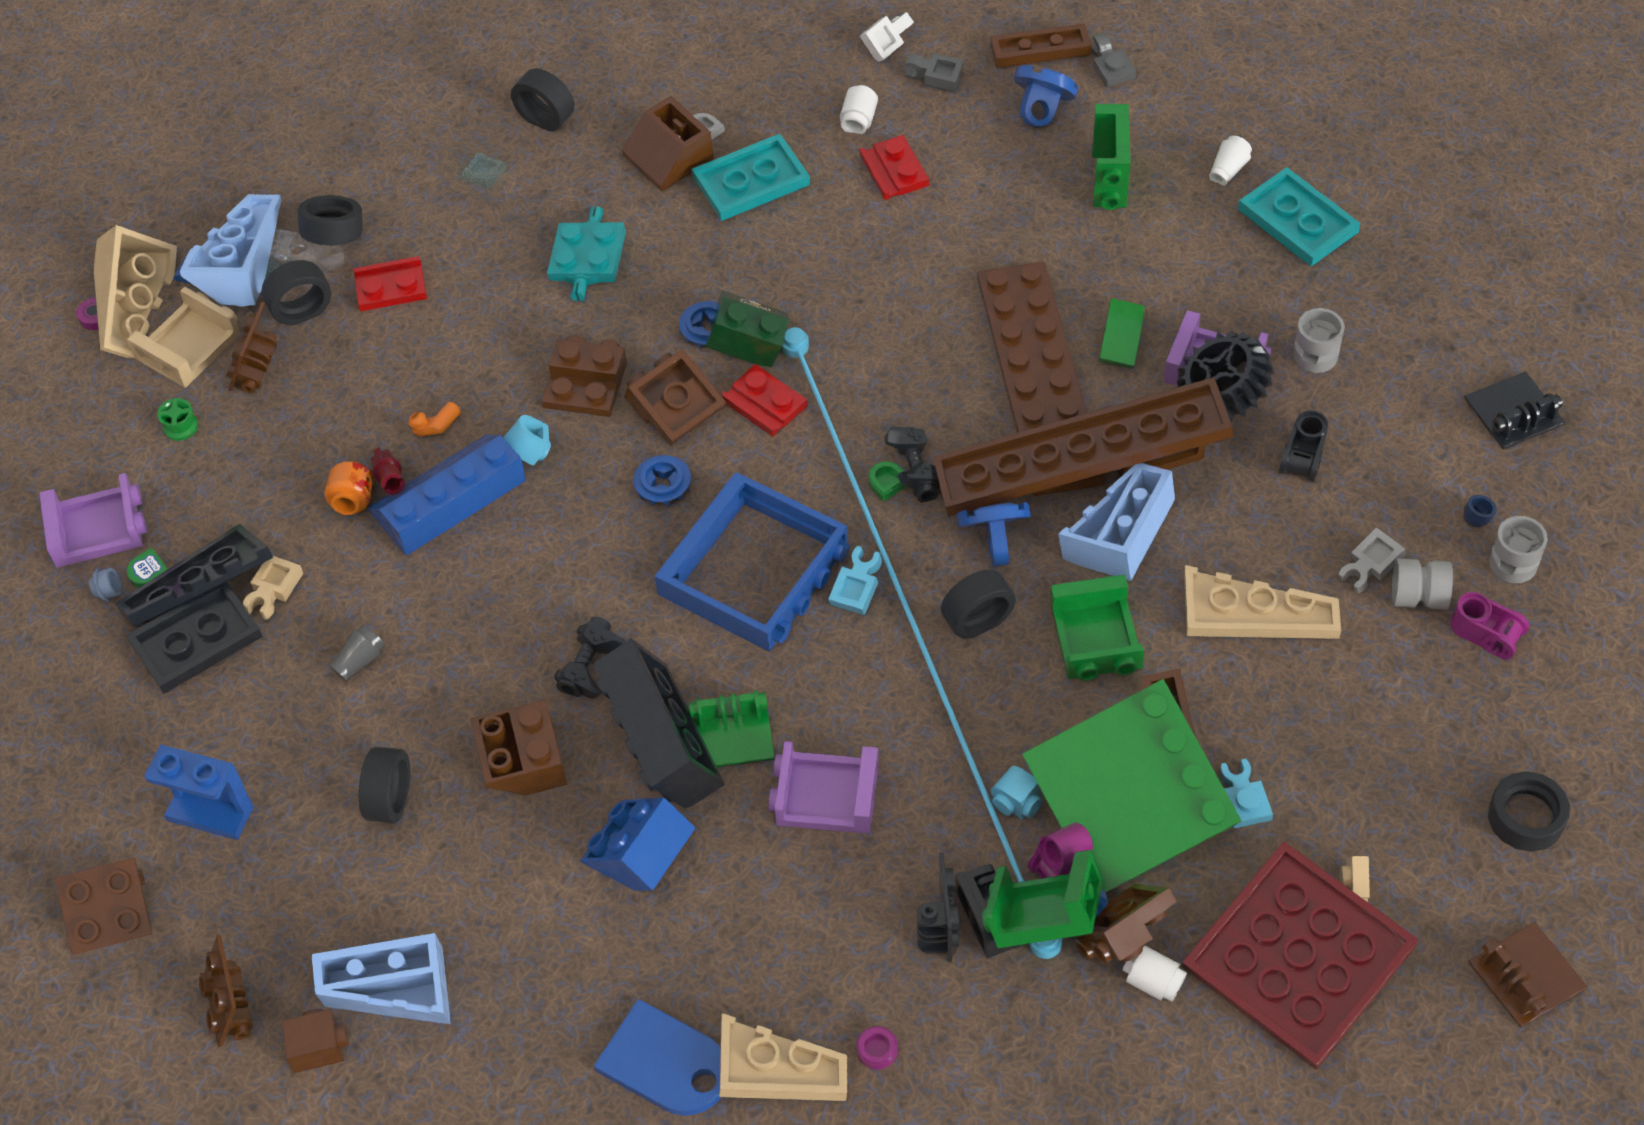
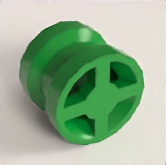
[157,398,198,441]

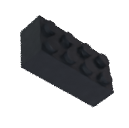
[594,638,725,808]

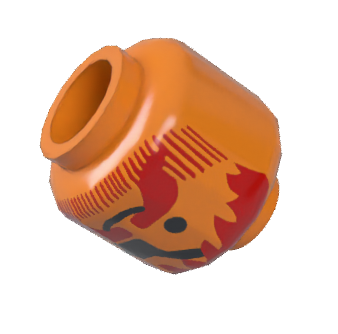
[324,461,375,515]

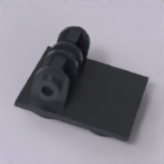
[1464,372,1566,449]
[917,853,959,962]

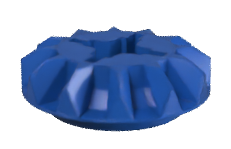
[679,301,717,348]
[633,455,691,506]

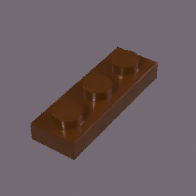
[990,23,1091,68]

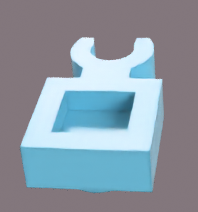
[828,546,882,615]
[1220,759,1273,828]

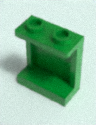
[1092,104,1131,210]
[1050,574,1144,681]
[982,850,1103,948]

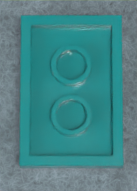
[692,134,810,221]
[1238,167,1361,267]

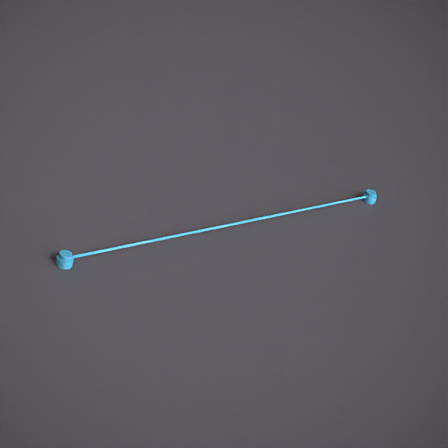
[781,327,1062,959]

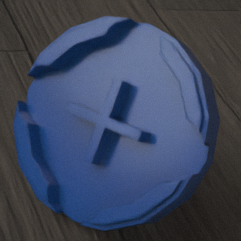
[1014,65,1079,127]
[956,502,1031,567]

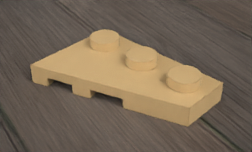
[719,1013,847,1101]

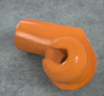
[408,401,462,437]

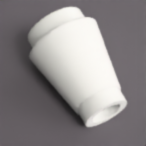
[1209,136,1252,186]

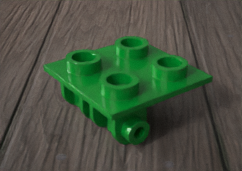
[689,690,775,767]

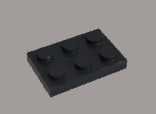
[126,582,263,694]

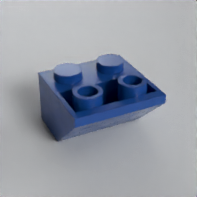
[580,797,695,891]

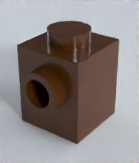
[282,1009,349,1073]

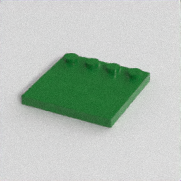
[1022,679,1242,893]

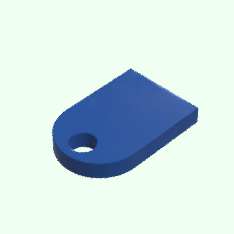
[593,999,721,1116]

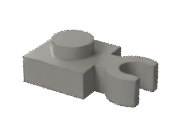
[1339,527,1406,594]

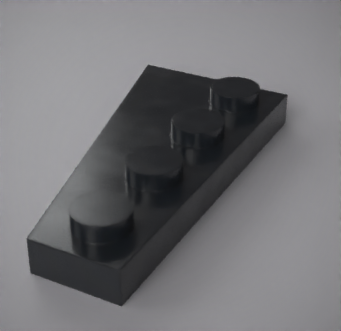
[115,524,274,627]

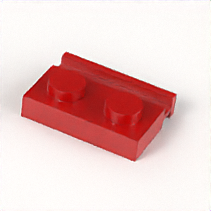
[859,135,929,200]
[353,256,427,312]
[721,364,808,437]

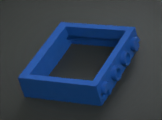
[655,472,850,652]

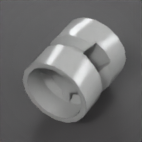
[1293,308,1345,373]
[1489,516,1548,583]
[1392,558,1453,610]

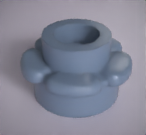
[89,568,121,602]

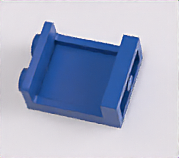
[145,744,254,840]

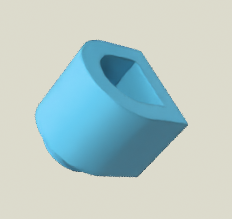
[503,415,551,466]
[991,766,1043,820]

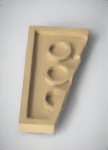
[1184,565,1341,639]

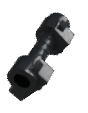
[884,427,939,503]
[554,616,625,699]

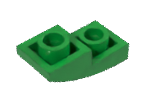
[1098,298,1145,369]

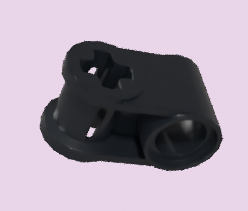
[1278,410,1328,482]

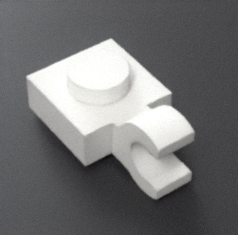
[860,12,914,62]

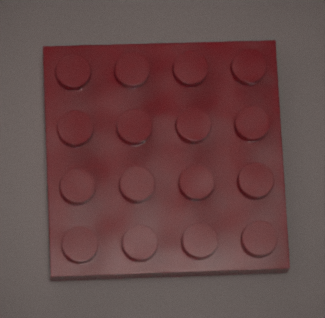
[1182,841,1419,1070]

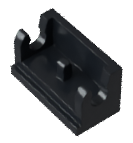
[955,864,1024,958]

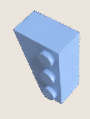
[1058,463,1175,581]
[312,933,451,1024]

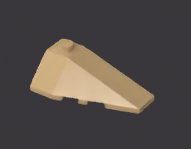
[94,225,177,358]

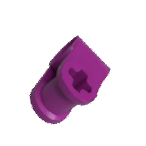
[1450,592,1530,660]
[1027,822,1093,879]

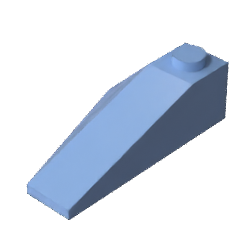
[180,194,282,307]

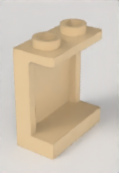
[127,287,241,388]

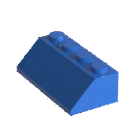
[367,434,526,556]

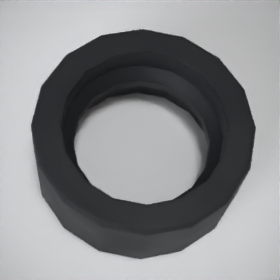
[511,68,575,132]
[298,195,363,246]
[261,260,332,325]
[940,570,1016,639]
[358,747,411,823]
[1488,771,1570,852]

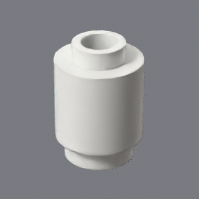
[840,85,878,134]
[1122,945,1187,1002]

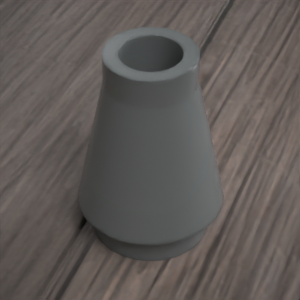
[330,625,385,681]

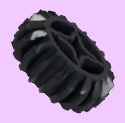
[1176,330,1275,422]

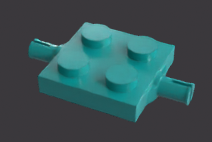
[547,206,626,301]

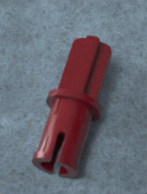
[371,447,405,495]

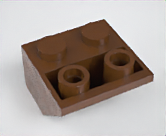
[622,96,714,191]
[470,699,567,796]

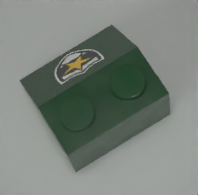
[705,290,789,367]

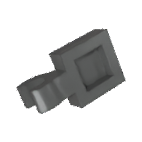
[1091,32,1137,87]
[905,53,964,91]

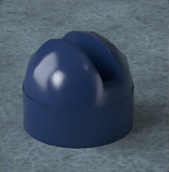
[1463,495,1497,527]

